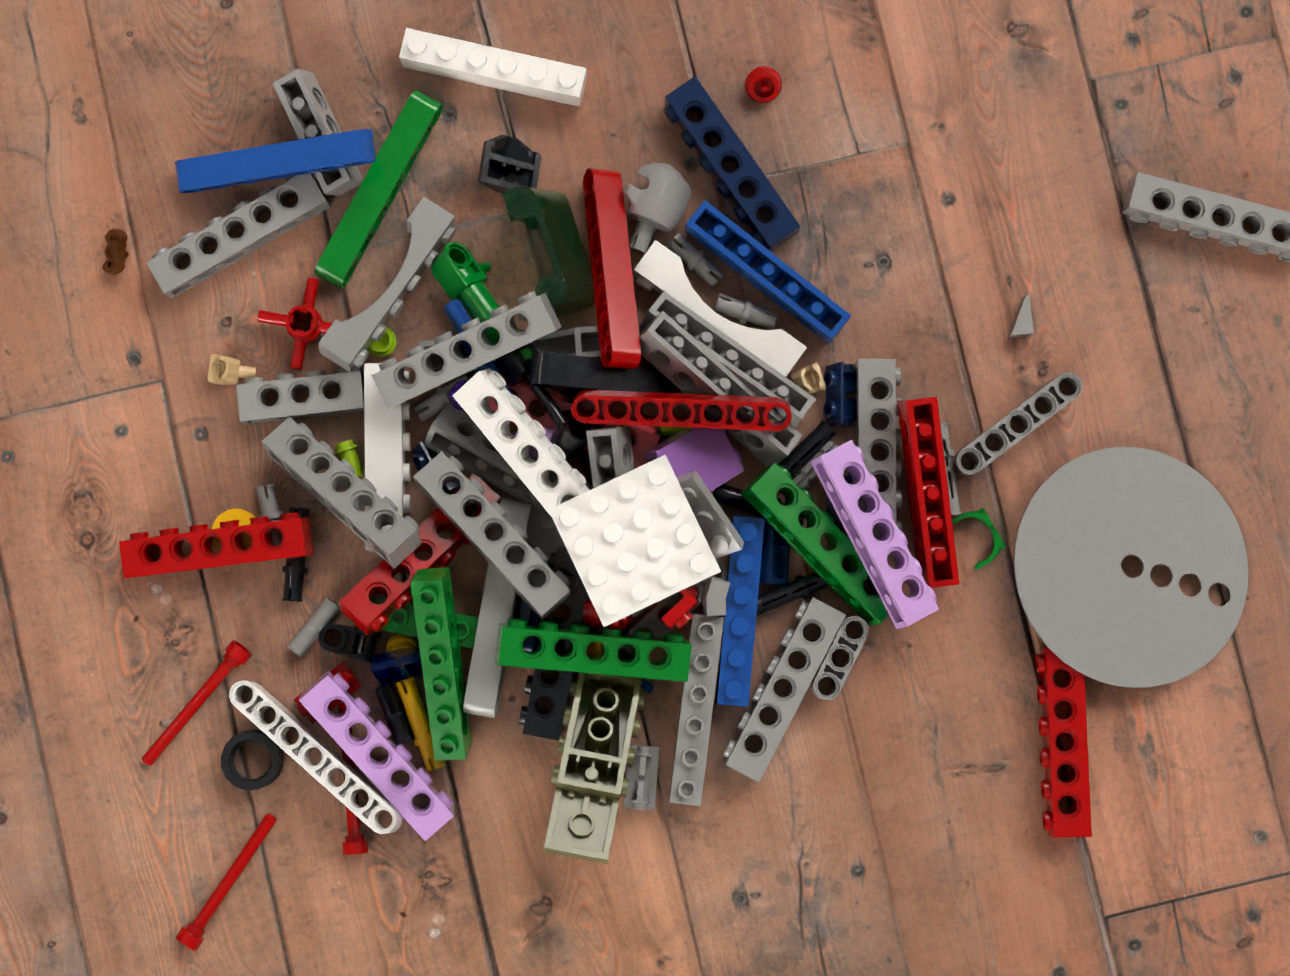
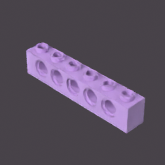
[810,440,939,629]
[299,671,454,841]

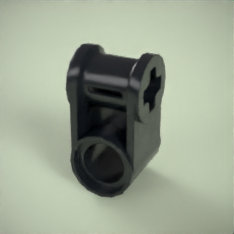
[319,624,382,663]

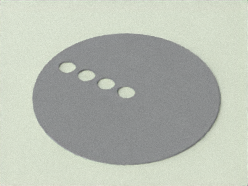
[1014,447,1249,688]

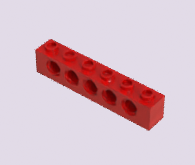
[897,397,960,588]
[339,473,501,636]
[119,512,314,579]
[1035,647,1092,838]

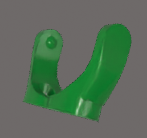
[952,508,1006,570]

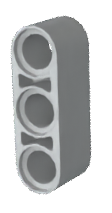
[811,616,869,700]

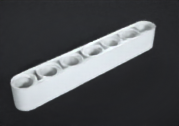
[229,680,403,834]

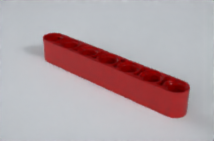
[583,168,641,369]
[571,390,792,431]

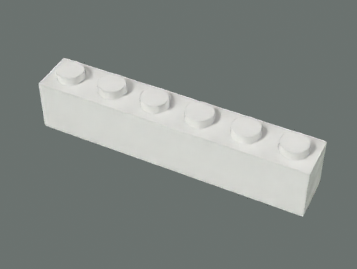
[399,28,587,107]
[364,363,411,552]

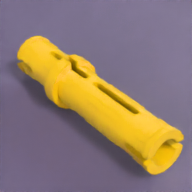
[395,677,446,772]

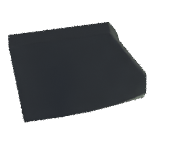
[478,135,541,197]

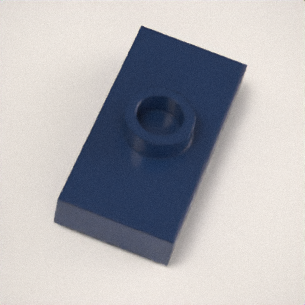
[759,521,791,586]

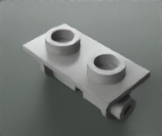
[623,745,659,810]

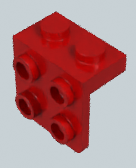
[661,586,698,631]

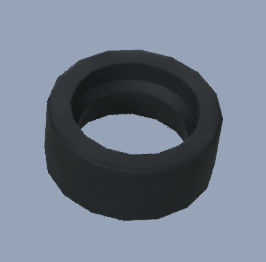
[221,730,284,790]

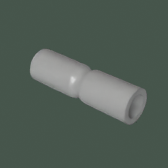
[287,597,340,657]

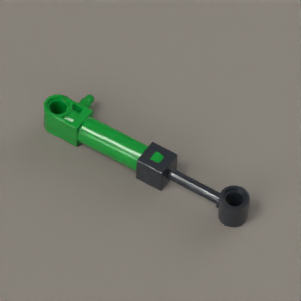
[431,242,592,459]

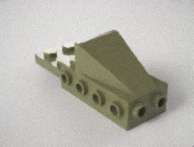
[543,672,646,864]

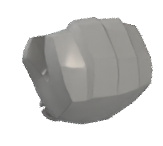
[623,163,691,255]

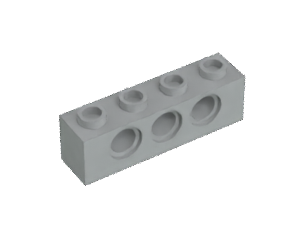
[273,69,364,196]
[236,368,364,425]

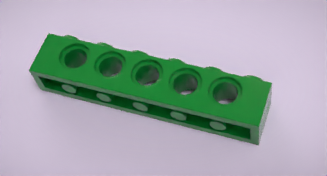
[740,463,889,626]
[410,567,472,761]
[495,618,692,682]

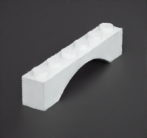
[634,240,807,377]

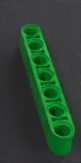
[314,90,443,288]

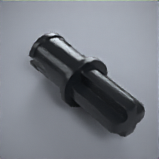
[375,683,415,746]

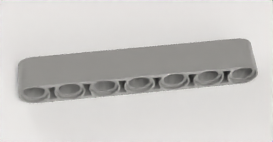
[463,499,533,718]

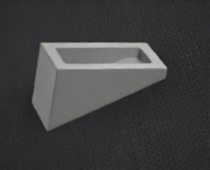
[1008,295,1034,338]

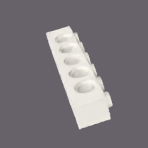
[452,368,589,517]

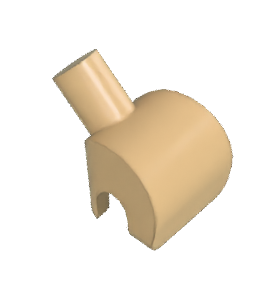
[208,354,256,385]
[790,362,826,395]

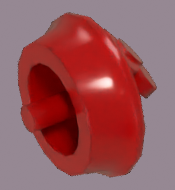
[745,66,782,103]

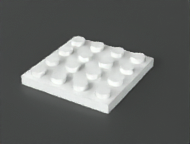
[549,455,721,627]

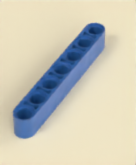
[175,129,376,193]

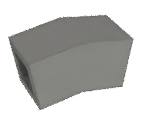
[702,576,730,616]

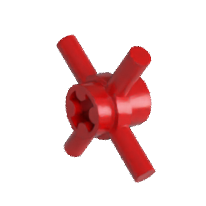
[257,278,332,371]

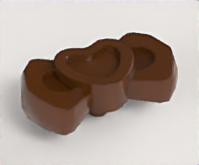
[103,228,129,275]

